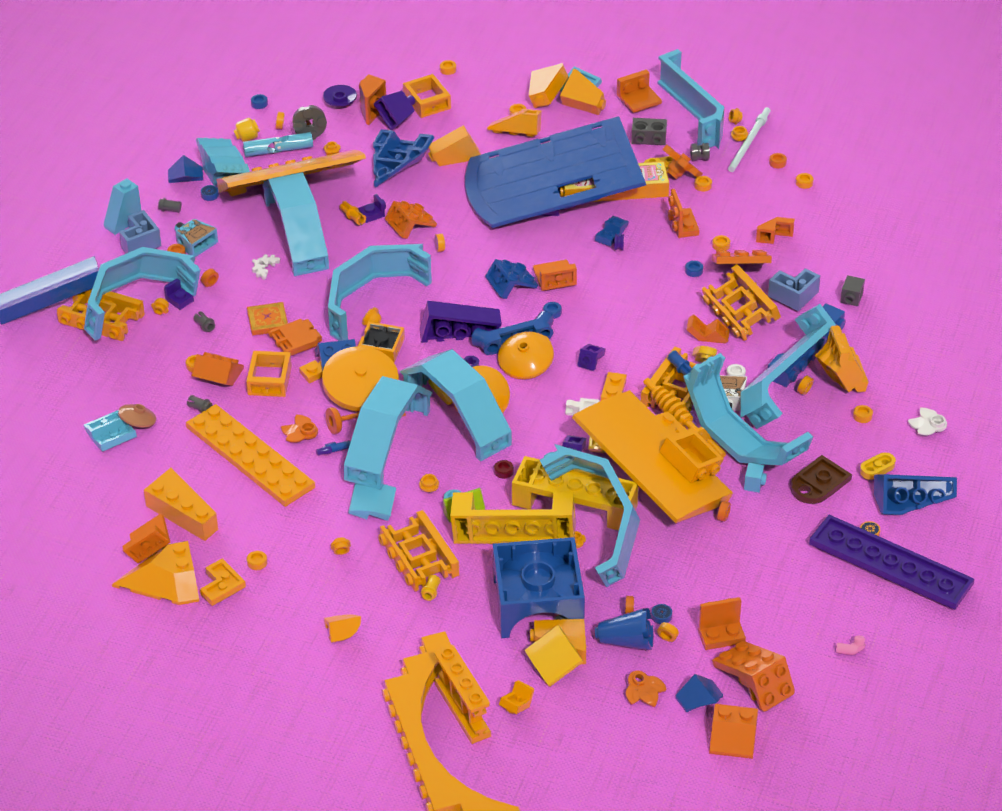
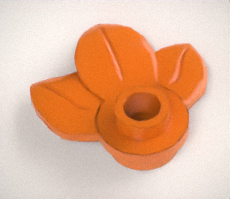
[281,414,318,442]
[625,670,666,707]

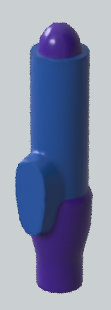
[316,440,351,455]

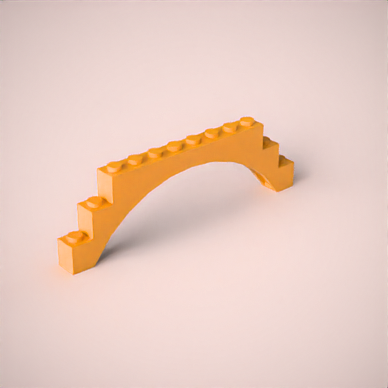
[382,631,520,811]

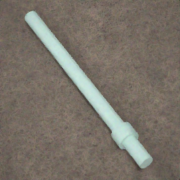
[728,107,771,172]

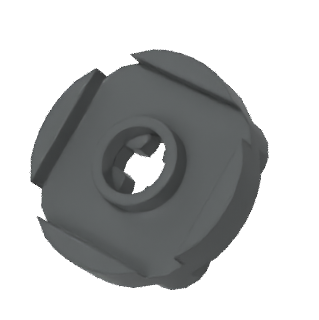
[292,105,327,140]

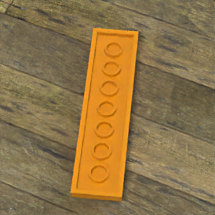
[186,404,315,507]

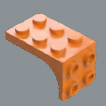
[712,641,795,711]

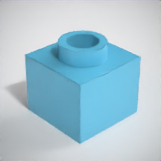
[744,463,767,493]

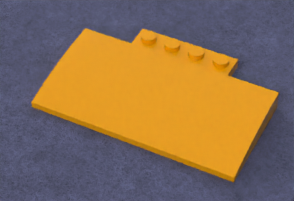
[216,150,366,193]
[572,390,733,523]

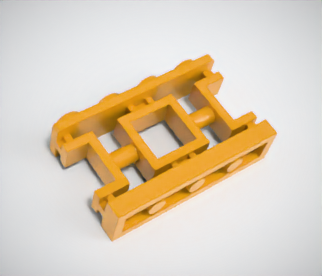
[702,264,781,341]
[57,288,145,341]
[641,346,706,413]
[378,510,459,591]
[434,645,491,744]

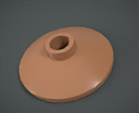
[118,404,156,428]

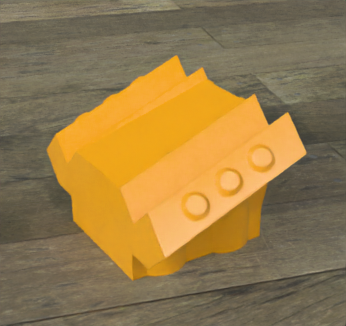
[814,326,868,392]

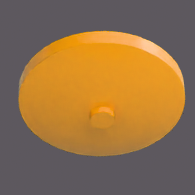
[322,346,399,411]

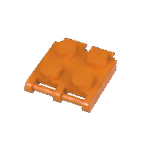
[268,319,322,356]

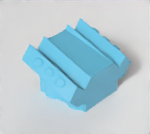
[196,138,250,186]

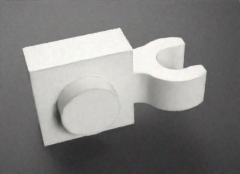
[565,398,599,416]

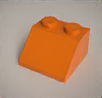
[709,704,758,759]

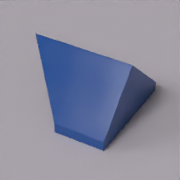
[168,155,203,183]
[675,674,723,712]

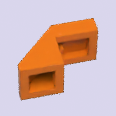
[756,217,795,244]
[686,314,730,344]

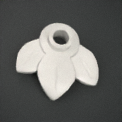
[908,407,947,436]

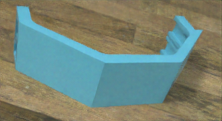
[262,172,329,276]
[328,244,432,341]
[84,247,201,340]
[399,349,512,461]
[683,353,813,466]
[344,376,433,490]
[540,444,640,587]

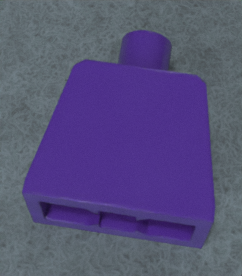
[374,91,415,130]

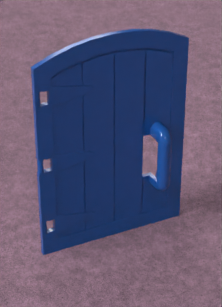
[465,116,646,228]

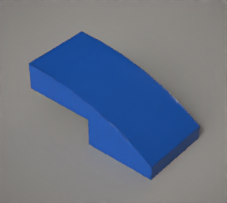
[595,216,629,246]

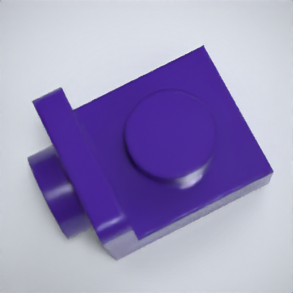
[358,194,386,223]
[164,278,194,310]
[577,344,606,371]
[562,435,587,452]

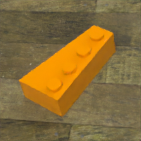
[144,468,218,541]

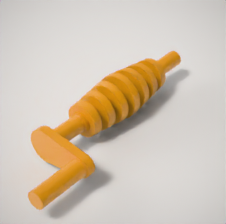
[643,378,726,458]

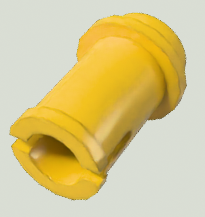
[421,575,441,601]

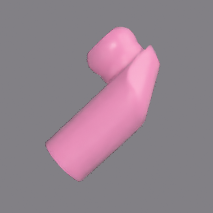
[836,635,866,655]

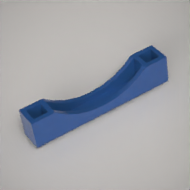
[768,303,846,388]

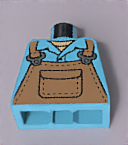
[175,219,218,257]

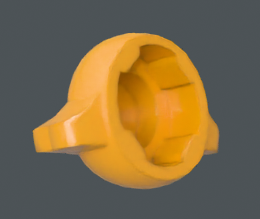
[362,307,382,326]

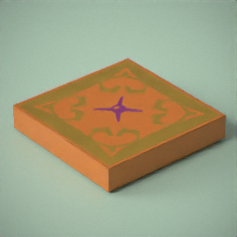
[247,302,288,336]

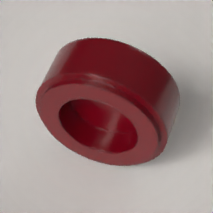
[494,460,514,479]

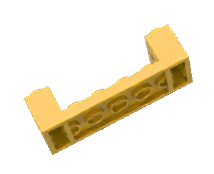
[512,456,638,531]
[450,492,576,544]

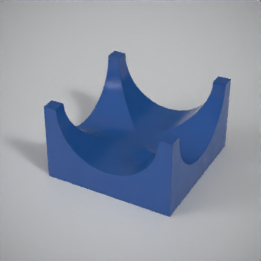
[493,537,585,639]

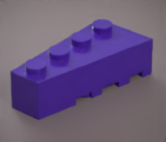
[420,300,502,343]

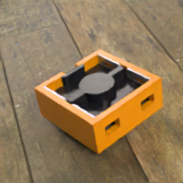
[358,322,405,363]

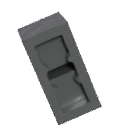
[631,118,667,145]

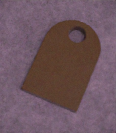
[791,455,852,504]

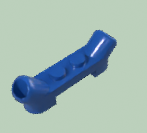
[471,311,554,355]

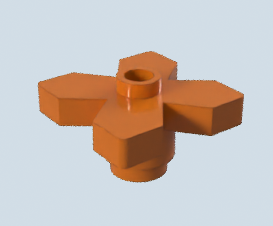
[662,144,703,179]

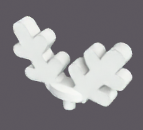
[252,254,280,280]

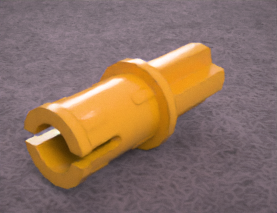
[339,201,366,225]

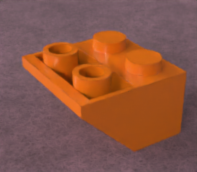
[192,352,244,386]

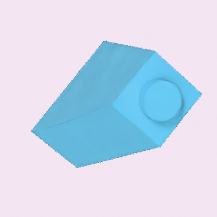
[103,178,142,235]

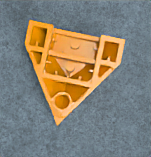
[112,541,199,605]

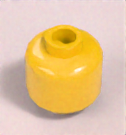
[233,117,260,142]

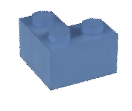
[119,210,162,254]
[768,268,820,311]

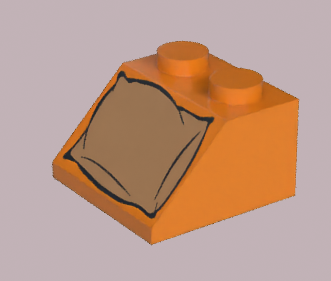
[359,74,386,125]

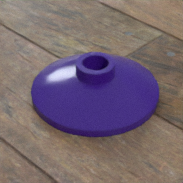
[323,85,357,106]

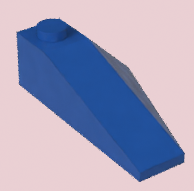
[874,474,957,515]

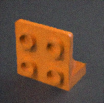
[617,69,662,113]
[668,189,700,238]
[385,201,437,239]
[533,259,577,291]
[122,513,171,563]
[698,597,746,650]

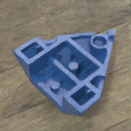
[373,129,434,187]

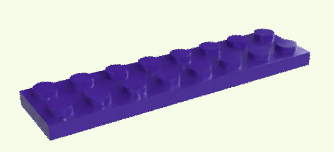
[809,514,974,610]

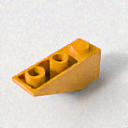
[487,109,542,137]

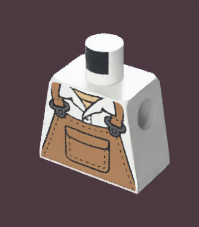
[720,375,747,411]

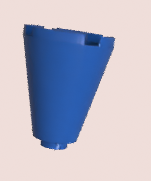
[595,608,654,650]

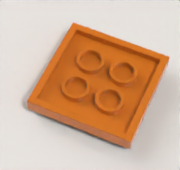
[712,250,772,264]

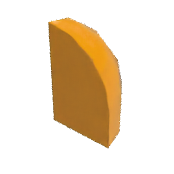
[324,614,361,643]

